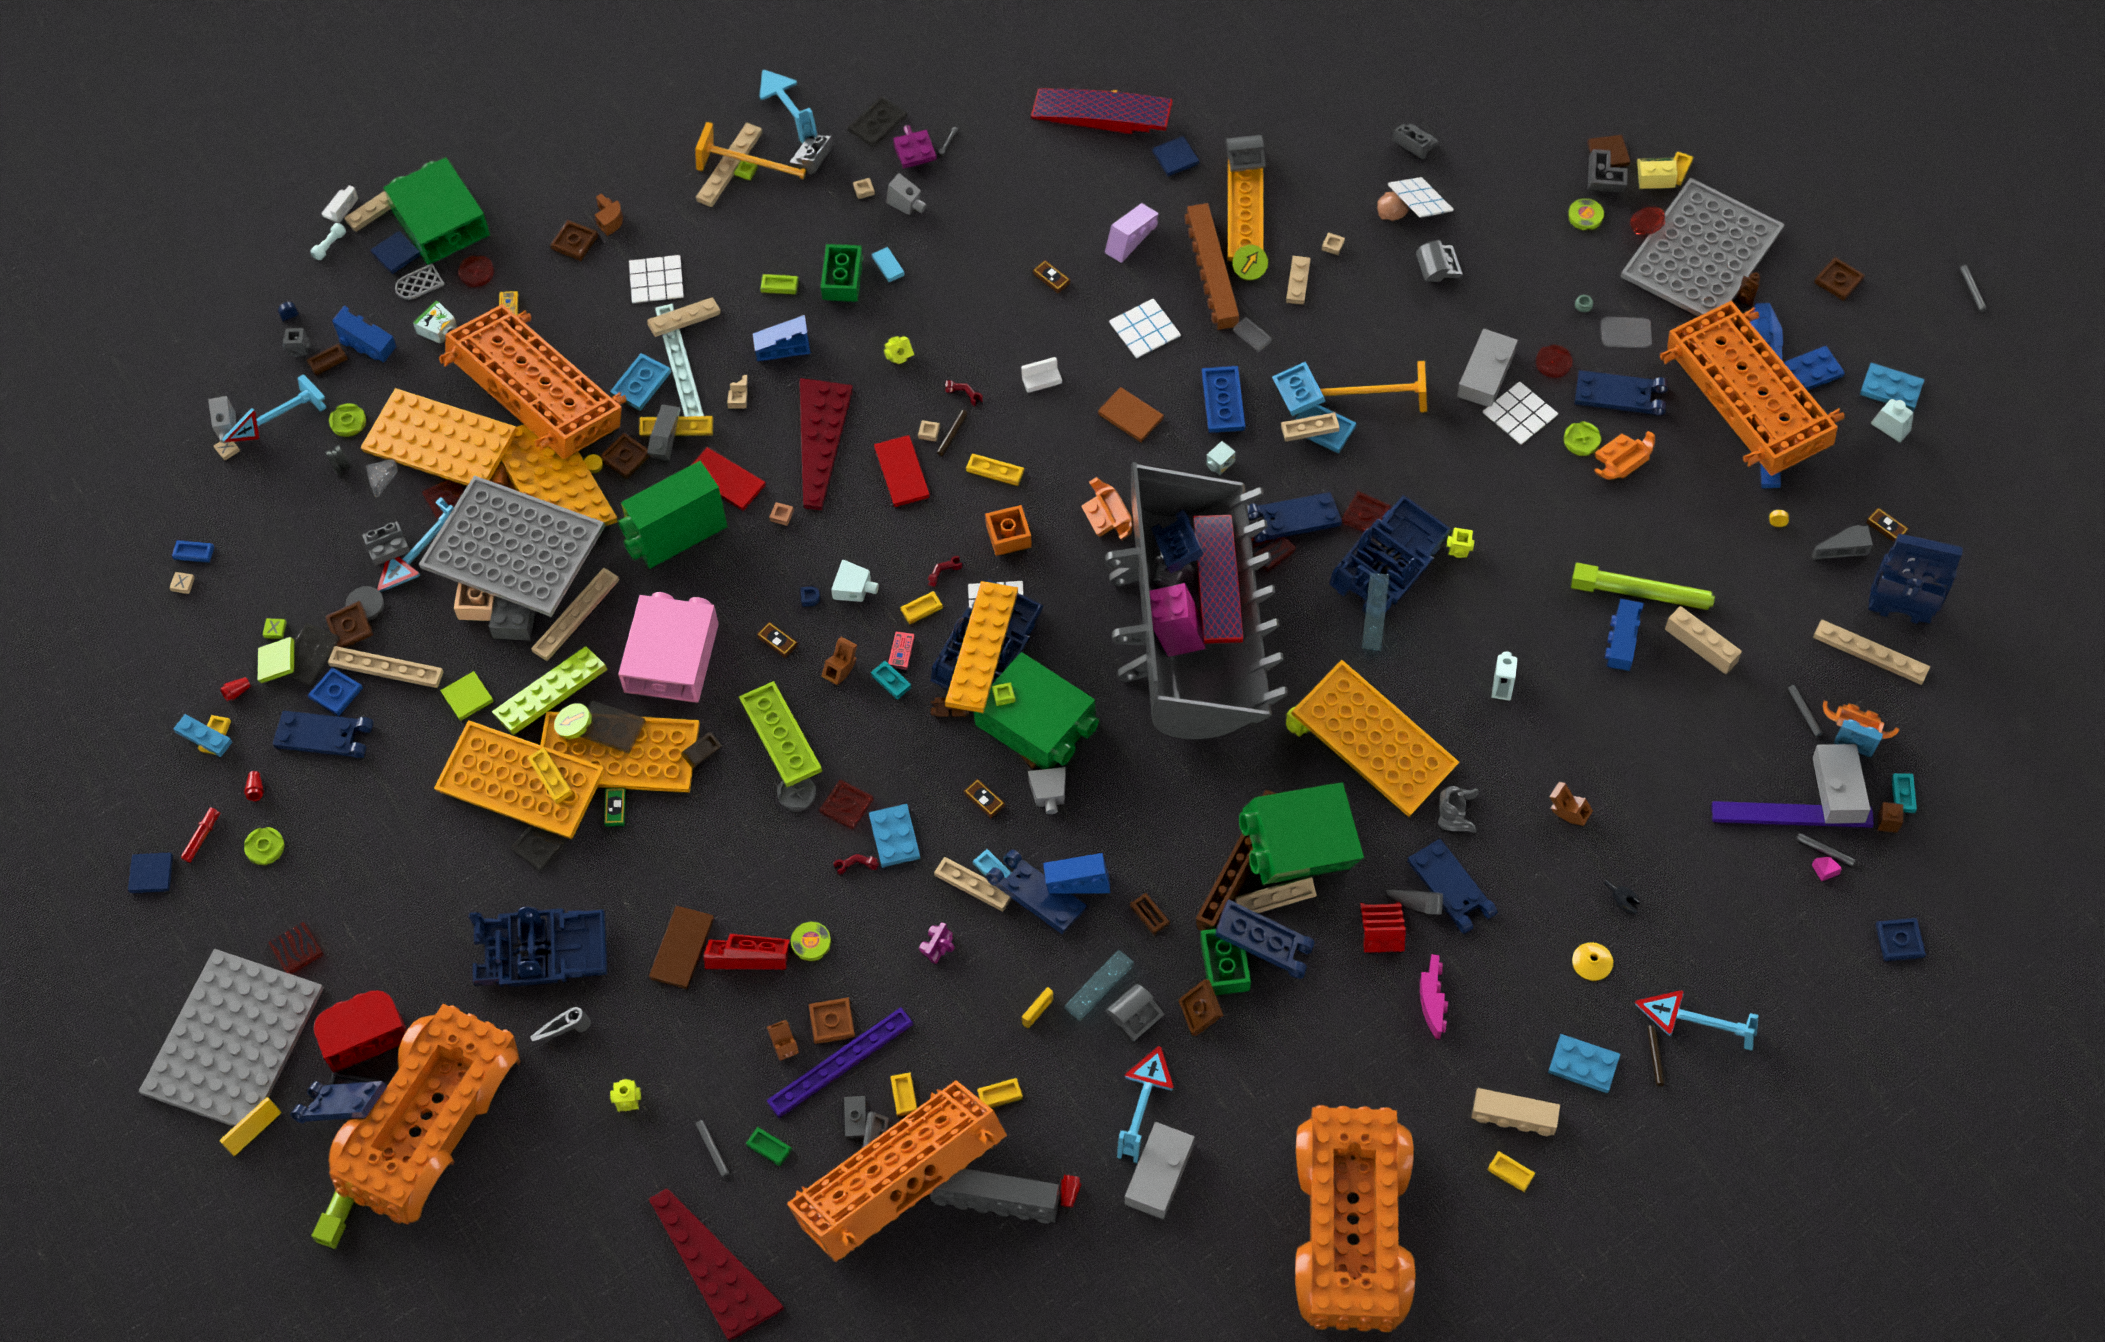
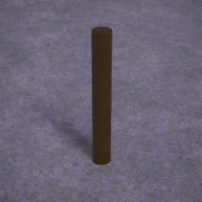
[937,410,968,456]
[1647,1025,1665,1086]

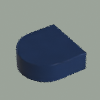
[278,302,299,321]
[800,586,820,607]

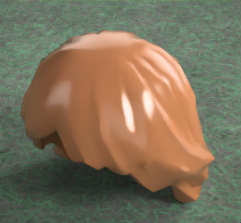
[1377,192,1410,221]

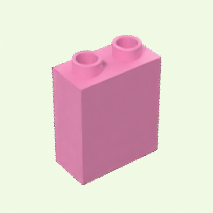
[618,592,718,703]

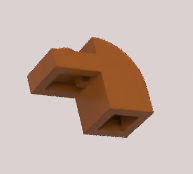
[595,193,623,236]
[821,637,857,685]
[1550,782,1593,826]
[767,1020,799,1060]

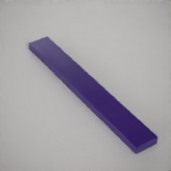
[1711,801,1874,828]
[767,1007,913,1118]

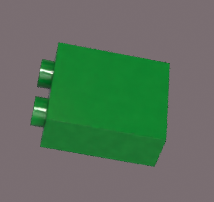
[383,157,490,265]
[618,461,728,569]
[974,652,1099,770]
[1239,782,1364,885]

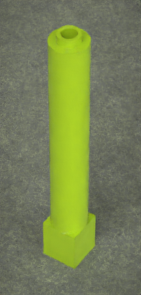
[1571,562,1715,610]
[312,1191,354,1249]

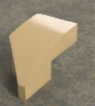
[727,375,748,409]

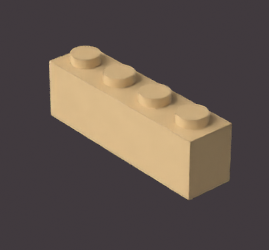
[1665,606,1742,674]
[1472,1088,1560,1136]

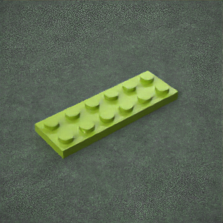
[492,646,608,735]
[739,681,822,787]

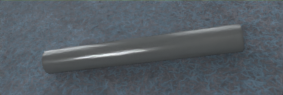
[1960,265,1987,312]
[1788,685,1823,737]
[1797,833,1856,866]
[696,1120,729,1177]

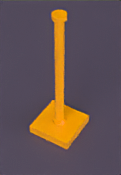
[695,122,806,179]
[1320,361,1427,412]

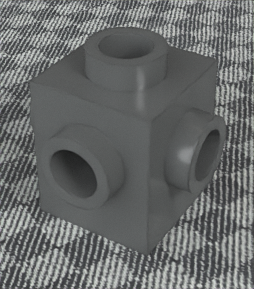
[283,328,311,356]

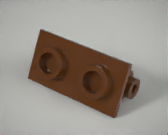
[1737,272,1761,307]
[930,697,970,717]

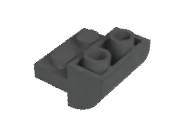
[1392,124,1438,159]
[790,135,834,174]
[1225,135,1266,172]
[1416,240,1462,282]
[362,521,410,565]
[1105,984,1164,1041]

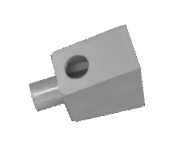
[886,173,927,214]
[208,396,236,443]
[1028,767,1066,815]

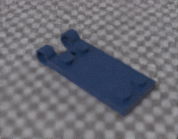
[1575,370,1669,416]
[1247,492,1342,542]
[1151,509,1204,573]
[272,711,374,758]
[1407,839,1498,934]
[986,850,1087,934]
[1214,900,1315,979]
[290,1081,387,1123]

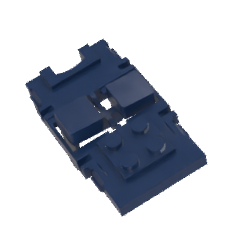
[1329,495,1452,620]
[1868,534,1963,624]
[930,579,1044,691]
[469,907,607,988]

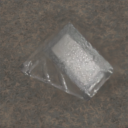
[366,459,399,498]

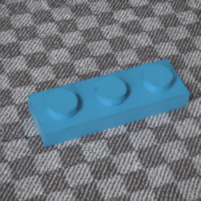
[173,714,233,757]

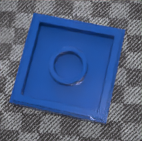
[308,667,363,717]

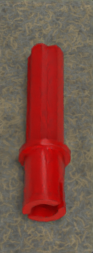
[181,807,221,863]

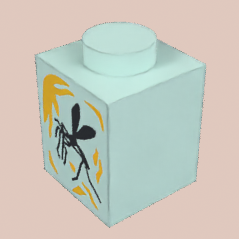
[1206,441,1235,475]

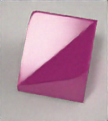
[1812,857,1842,881]

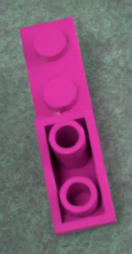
[1420,954,1448,1039]

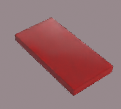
[874,435,930,507]
[692,447,766,511]

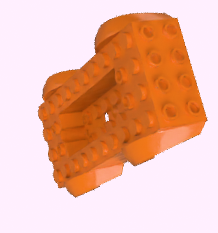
[329,1004,521,1225]
[1295,1105,1415,1332]

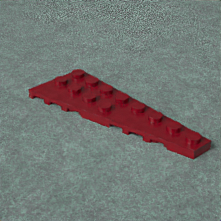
[800,378,853,511]
[649,1188,784,1342]

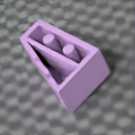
[1105,203,1158,263]

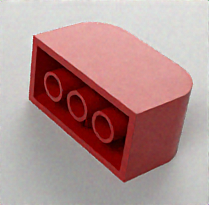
[314,990,407,1072]

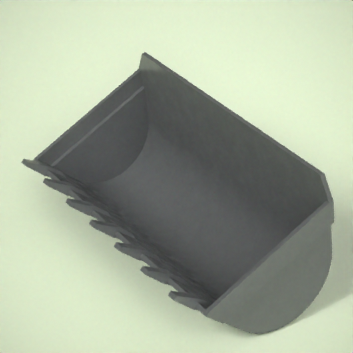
[1105,462,1288,739]

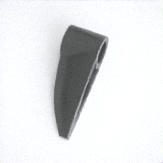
[1387,890,1443,914]
[531,1007,591,1042]

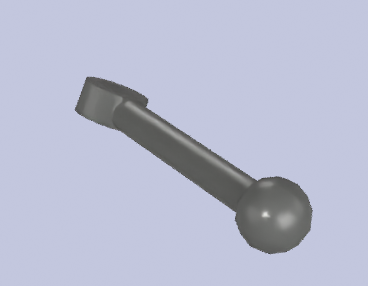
[939,127,958,156]

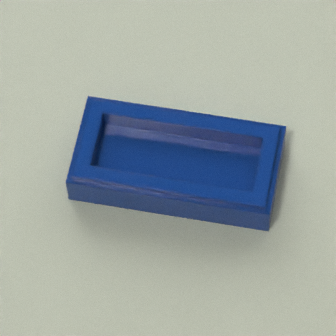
[172,540,214,563]

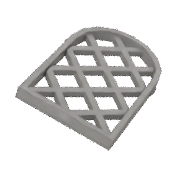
[395,264,444,300]

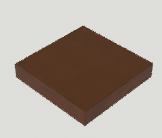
[1587,135,1630,168]
[550,220,599,261]
[1814,257,1865,301]
[600,433,650,479]
[325,601,373,648]
[1178,979,1223,1036]

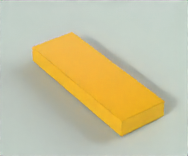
[966,453,1024,486]
[527,747,573,804]
[219,1097,282,1156]

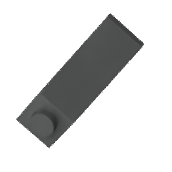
[647,405,680,461]
[1812,525,1873,559]

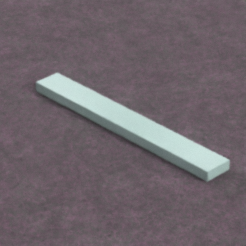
[655,304,704,416]

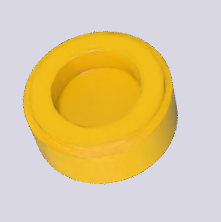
[584,455,603,473]
[1769,510,1789,527]

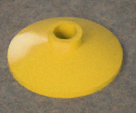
[1572,943,1613,981]

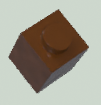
[1878,802,1903,833]

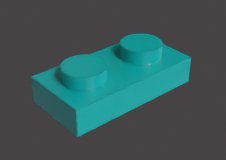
[871,661,911,700]
[1891,773,1917,813]

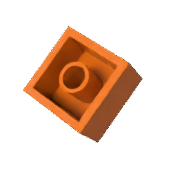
[985,505,1032,556]

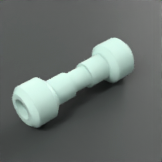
[310,223,346,260]

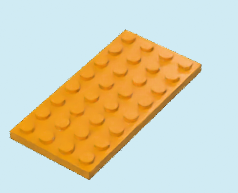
[360,388,518,486]
[501,425,617,526]
[1291,660,1459,817]
[540,712,700,793]
[434,720,605,839]

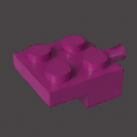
[893,125,936,169]

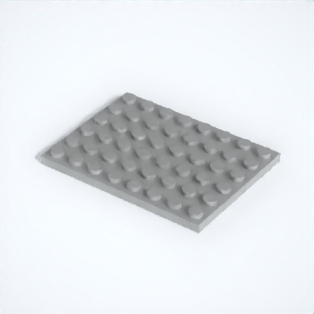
[1620,178,1785,317]
[419,475,605,617]
[139,949,324,1127]

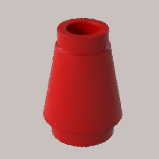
[220,677,251,701]
[244,771,264,801]
[1061,1175,1081,1208]

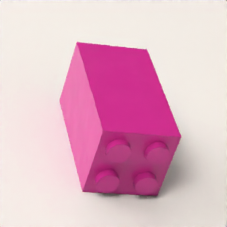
[1149,583,1206,657]

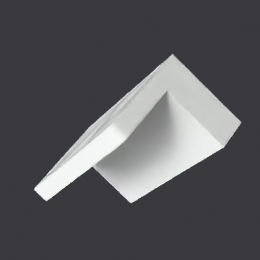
[322,186,359,223]
[1021,357,1062,393]

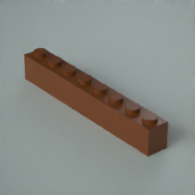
[1184,203,1239,330]

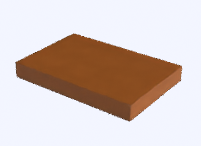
[1098,387,1164,442]

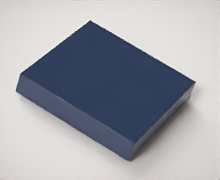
[1152,136,1199,176]
[371,231,421,274]
[128,853,173,893]
[1875,918,1926,961]

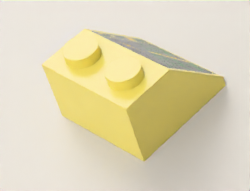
[1637,158,1677,189]

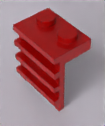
[1360,902,1406,953]

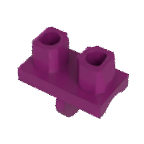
[919,922,955,964]

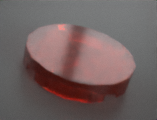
[1630,207,1666,235]
[458,255,494,287]
[1536,344,1573,378]

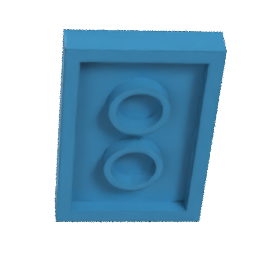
[610,353,671,411]
[1272,362,1325,416]
[1860,363,1924,411]
[1295,405,1357,453]
[1833,720,1883,758]
[869,804,920,867]
[1548,1034,1620,1093]

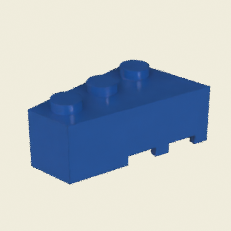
[332,305,397,362]
[753,315,811,361]
[1604,599,1644,671]
[1043,853,1111,893]

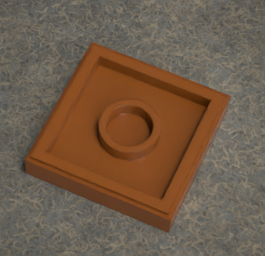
[809,997,855,1044]

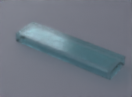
[1362,573,1389,651]
[1065,950,1134,1021]

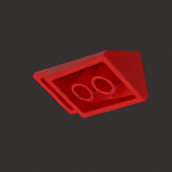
[704,934,790,969]

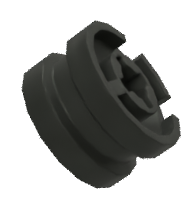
[325,445,351,475]

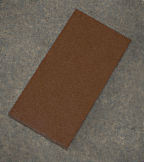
[649,906,714,989]

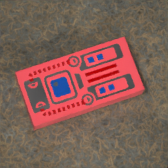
[888,632,915,670]

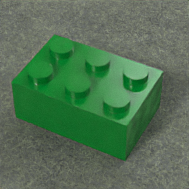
[821,244,863,302]
[1200,929,1251,995]

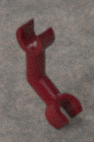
[945,380,983,406]
[927,556,962,587]
[833,854,879,875]

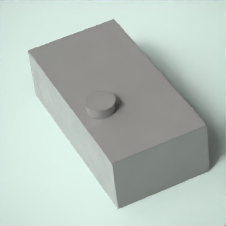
[1457,329,1518,407]
[1812,744,1870,824]
[1125,1122,1194,1219]

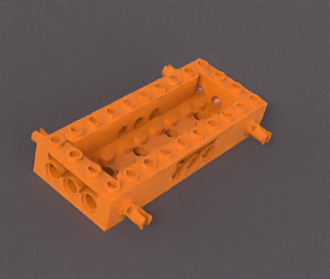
[1660,301,1845,476]
[439,304,627,459]
[787,1080,1007,1262]

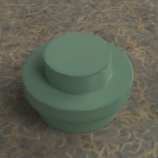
[1575,295,1593,312]

